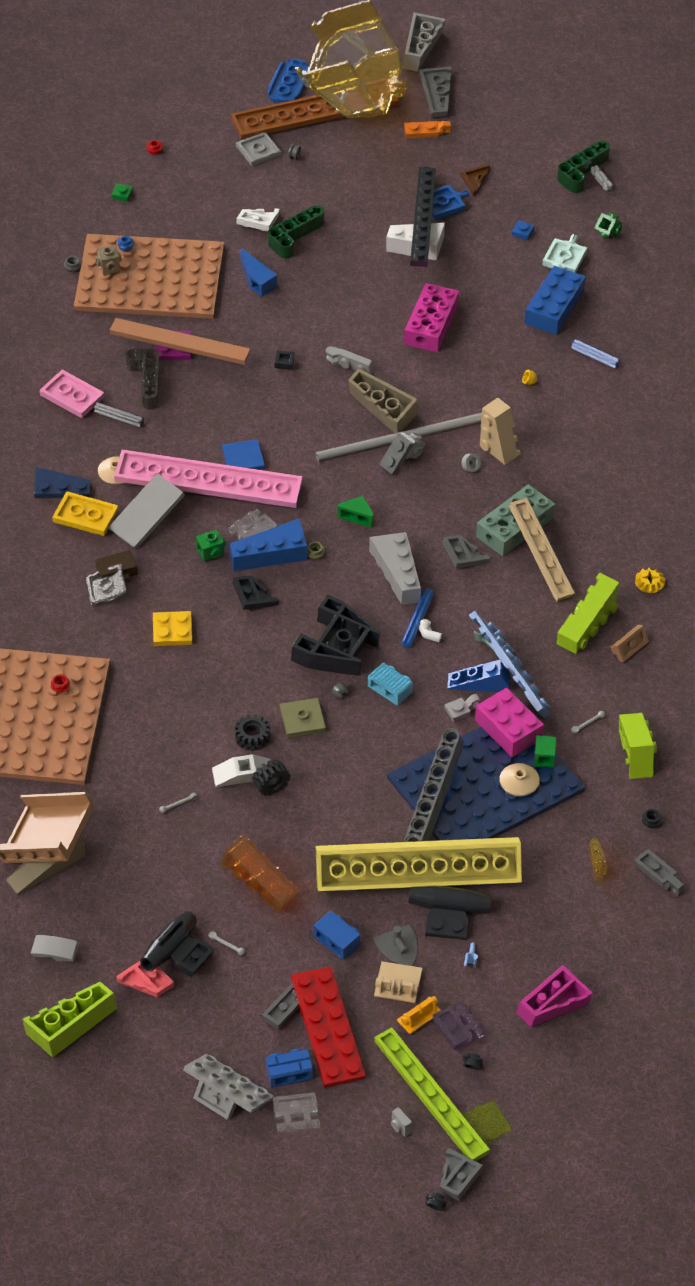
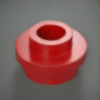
[146,140,163,155]
[51,674,70,693]

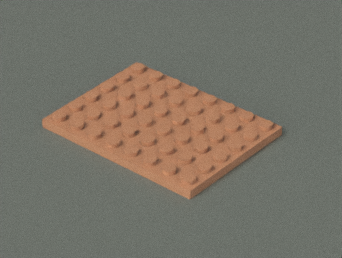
[74,234,224,319]
[0,648,110,785]

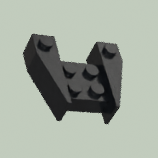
[291,594,380,676]

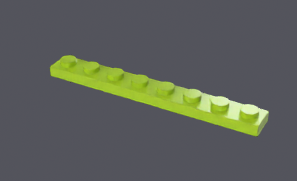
[374,1027,490,1161]

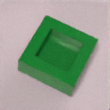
[111,183,133,202]

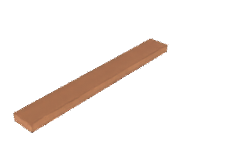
[110,318,250,365]

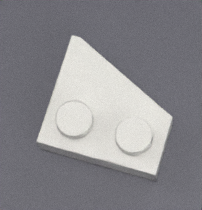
[236,209,280,231]

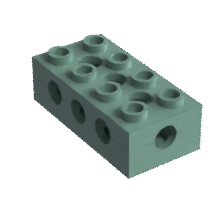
[476,484,555,557]

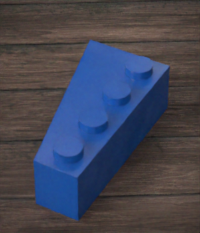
[230,518,307,571]

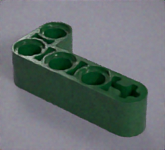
[557,141,610,193]
[268,205,324,259]

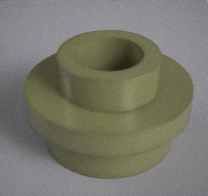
[307,542,325,559]

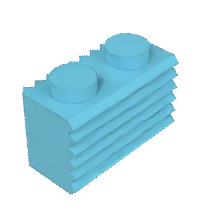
[368,663,413,706]

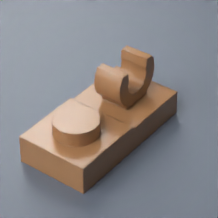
[610,625,649,662]

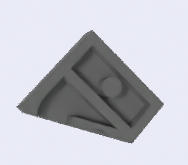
[442,535,490,569]
[440,1148,483,1201]

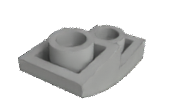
[31,935,79,961]

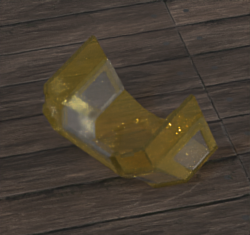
[294,0,408,119]

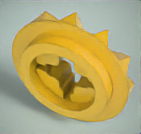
[635,568,665,593]

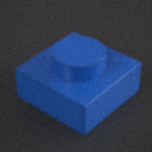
[512,220,534,240]

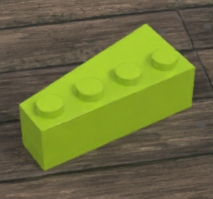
[557,573,619,654]
[22,982,117,1057]

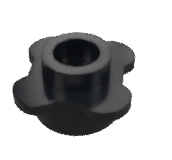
[462,1053,484,1070]

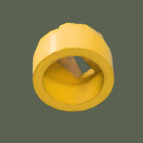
[522,370,538,385]

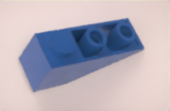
[240,249,277,297]
[447,660,511,692]

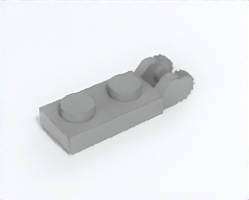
[325,346,373,374]

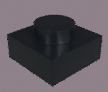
[274,350,295,370]

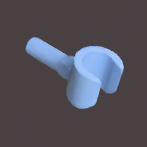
[464,943,478,968]

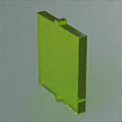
[462,1100,511,1142]

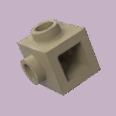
[95,245,122,275]

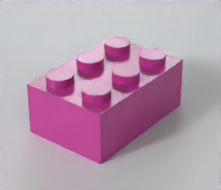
[475,688,544,757]

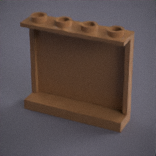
[0,792,95,863]

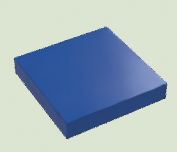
[222,439,265,470]

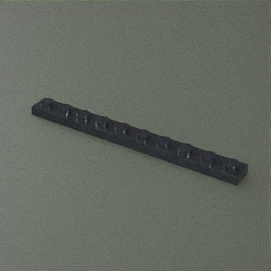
[410,166,436,267]

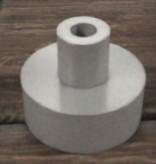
[462,453,481,472]

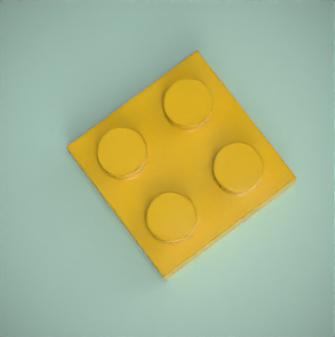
[153,611,192,646]

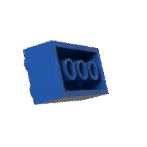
[525,266,586,335]

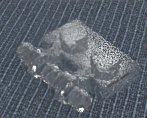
[228,509,277,540]
[273,1092,320,1134]

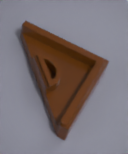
[461,164,490,195]

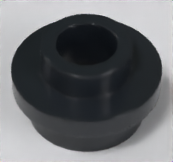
[642,809,662,828]
[426,1192,447,1211]

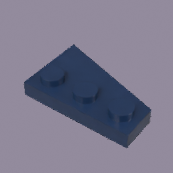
[34,467,90,498]

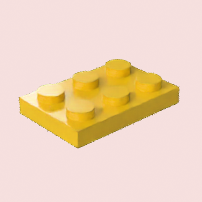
[52,492,118,536]

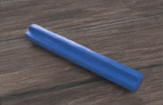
[402,588,434,648]

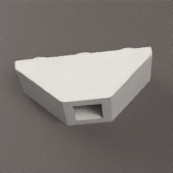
[212,755,271,787]

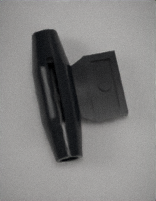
[408,886,492,940]
[140,911,214,978]

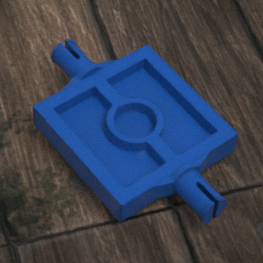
[432,184,469,220]

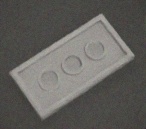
[108,473,185,549]

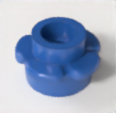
[117,236,134,252]

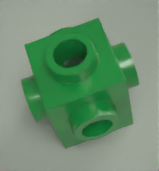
[595,213,623,239]
[196,530,226,561]

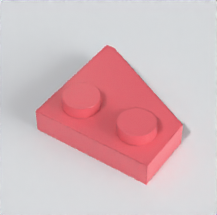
[116,961,174,998]

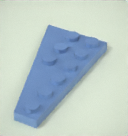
[469,610,551,719]

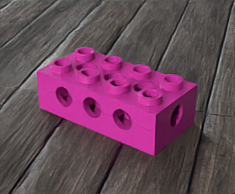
[404,283,459,352]

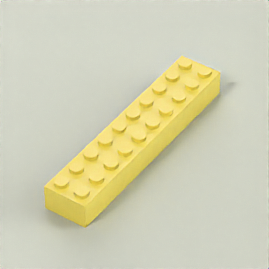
[316,837,522,891]

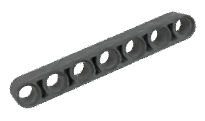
[404,728,464,842]

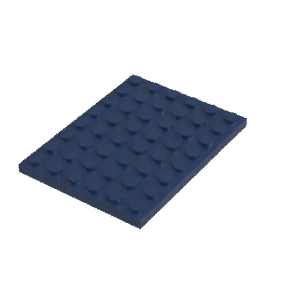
[387,727,585,841]

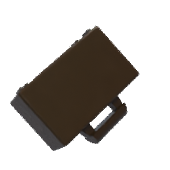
[95,550,138,584]

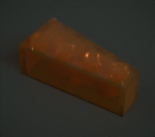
[220,835,299,914]

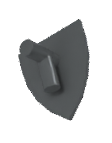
[372,924,418,966]

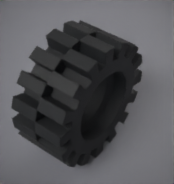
[235,714,270,751]
[252,759,291,796]

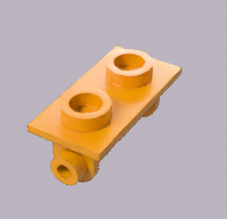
[397,996,442,1034]

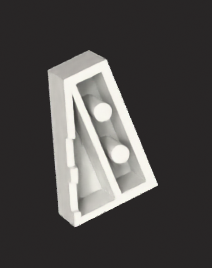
[386,223,445,260]

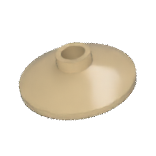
[98,457,124,484]
[500,763,540,796]

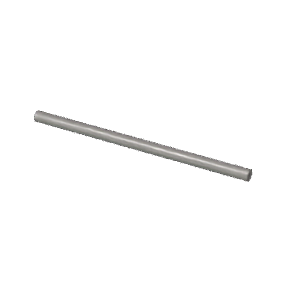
[316,413,482,461]

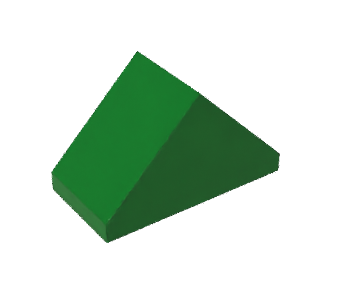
[337,496,373,528]

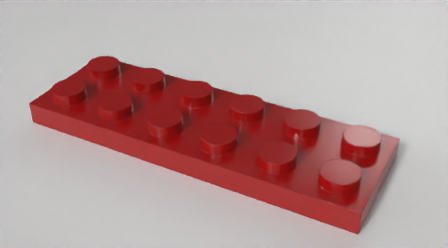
[291,966,365,1088]

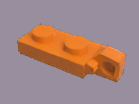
[404,121,451,138]

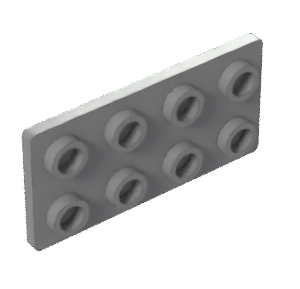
[183,1054,274,1120]

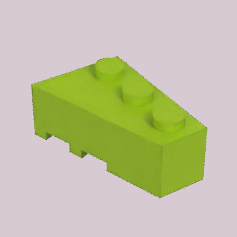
[619,713,657,779]

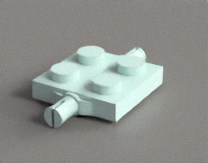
[542,234,587,273]

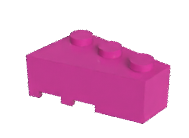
[516,965,593,1027]

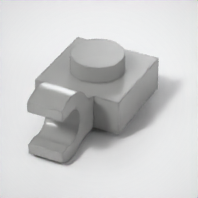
[444,694,480,722]

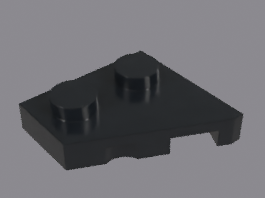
[232,575,279,610]

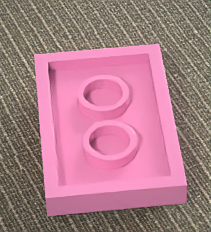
[40,370,104,418]

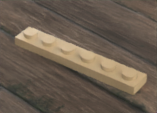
[509,498,574,602]

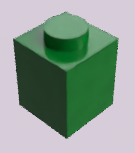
[534,735,556,768]

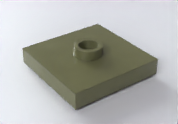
[280,698,326,738]

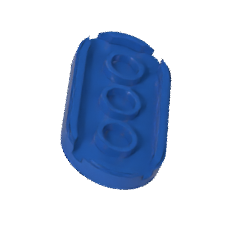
[268,59,310,104]

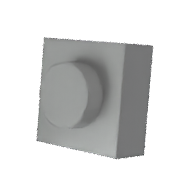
[391,1107,412,1137]

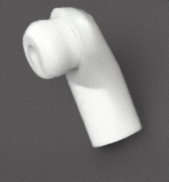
[419,619,442,643]

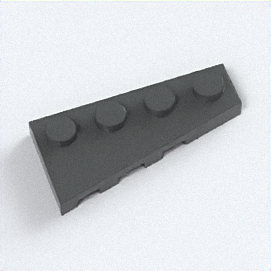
[419,66,451,118]

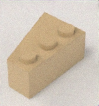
[480,398,520,465]

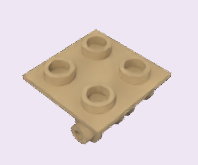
[374,961,422,1003]

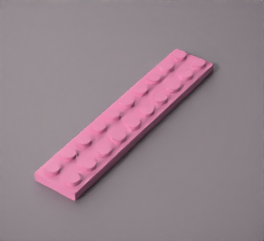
[114,450,302,508]

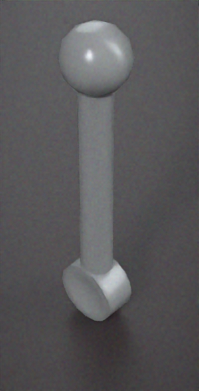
[571,711,606,734]
[159,793,198,814]
[209,932,245,956]

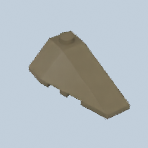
[6,837,86,895]

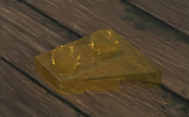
[588,838,607,883]

